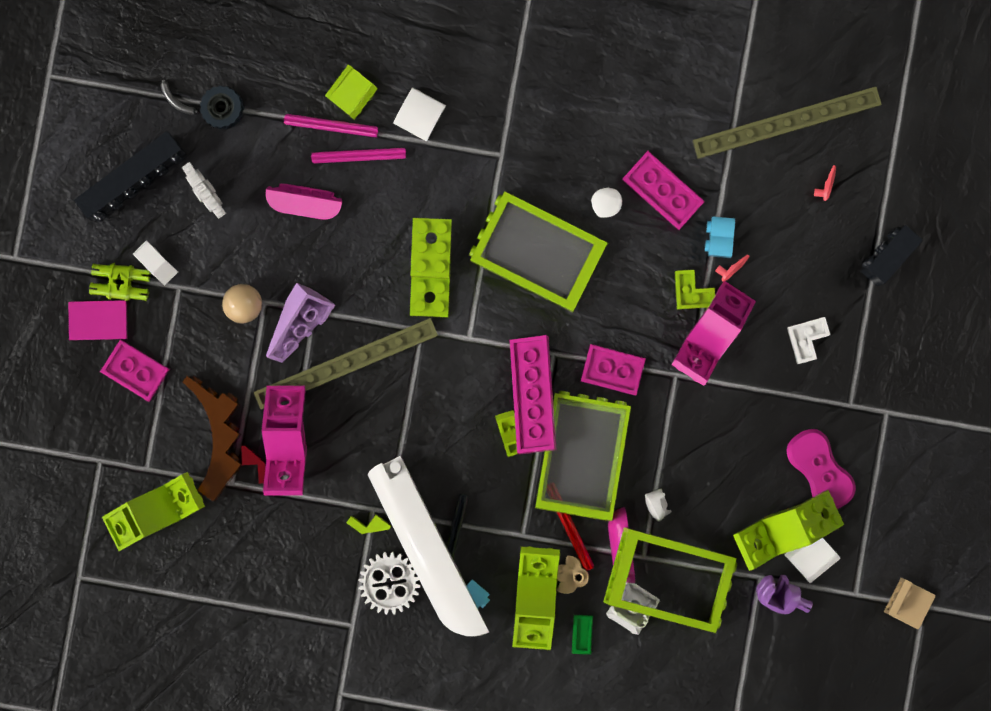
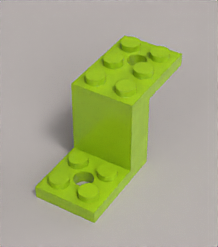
[102,472,205,551]
[733,490,844,571]
[512,546,560,650]

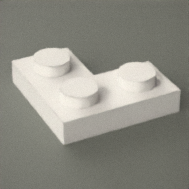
[787,317,830,364]

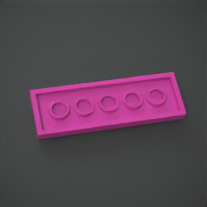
[510,335,556,454]

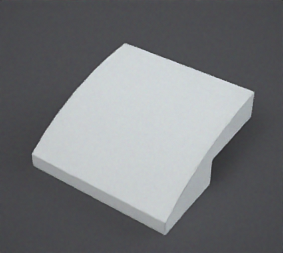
[393,87,446,141]

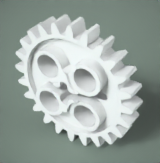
[182,162,226,219]
[358,552,421,615]

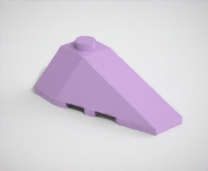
[266,283,335,363]

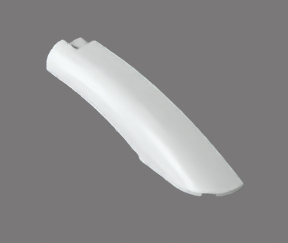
[368,456,489,636]

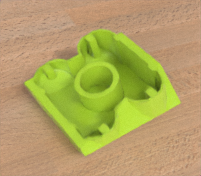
[325,65,378,120]

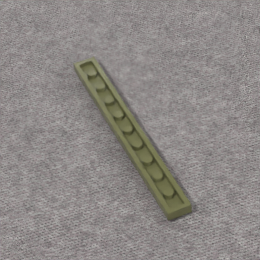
[692,87,882,159]
[254,318,438,410]

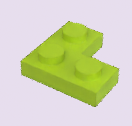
[675,270,715,310]

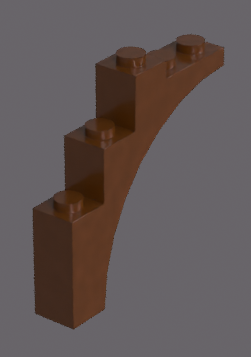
[183,375,242,501]

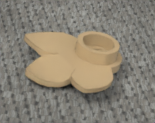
[557,556,589,594]

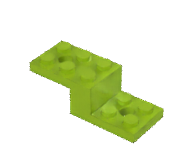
[410,218,452,317]

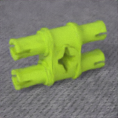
[89,263,151,301]

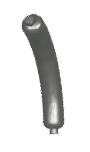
[161,80,198,115]

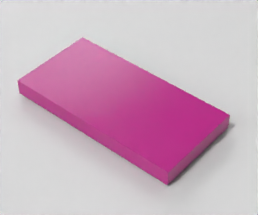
[622,151,705,230]

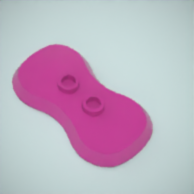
[787,429,856,509]

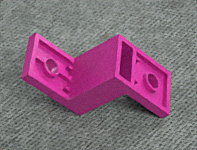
[671,281,756,386]
[262,386,307,495]

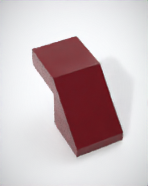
[241,446,266,484]

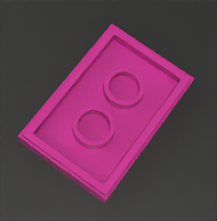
[68,301,128,340]
[100,339,170,402]
[581,344,646,396]

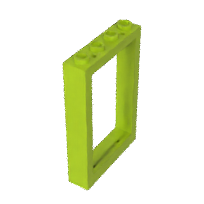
[603,527,737,633]

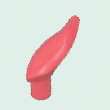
[814,165,836,201]
[716,255,750,281]

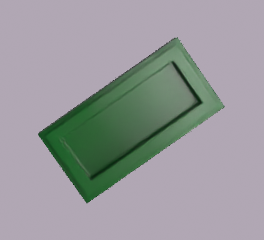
[572,614,593,655]

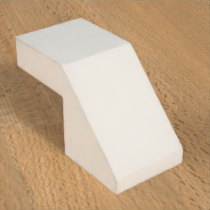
[133,240,178,286]

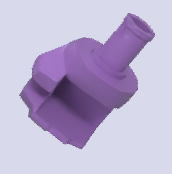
[756,575,813,614]

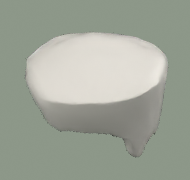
[591,187,622,217]
[645,489,671,522]

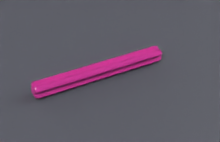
[284,114,378,137]
[311,148,406,163]

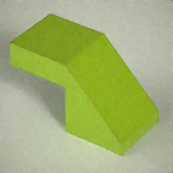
[495,410,518,457]
[346,514,392,534]

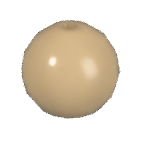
[222,284,262,323]

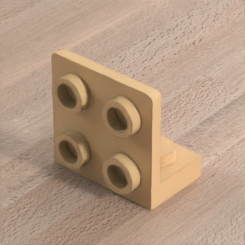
[884,578,935,629]

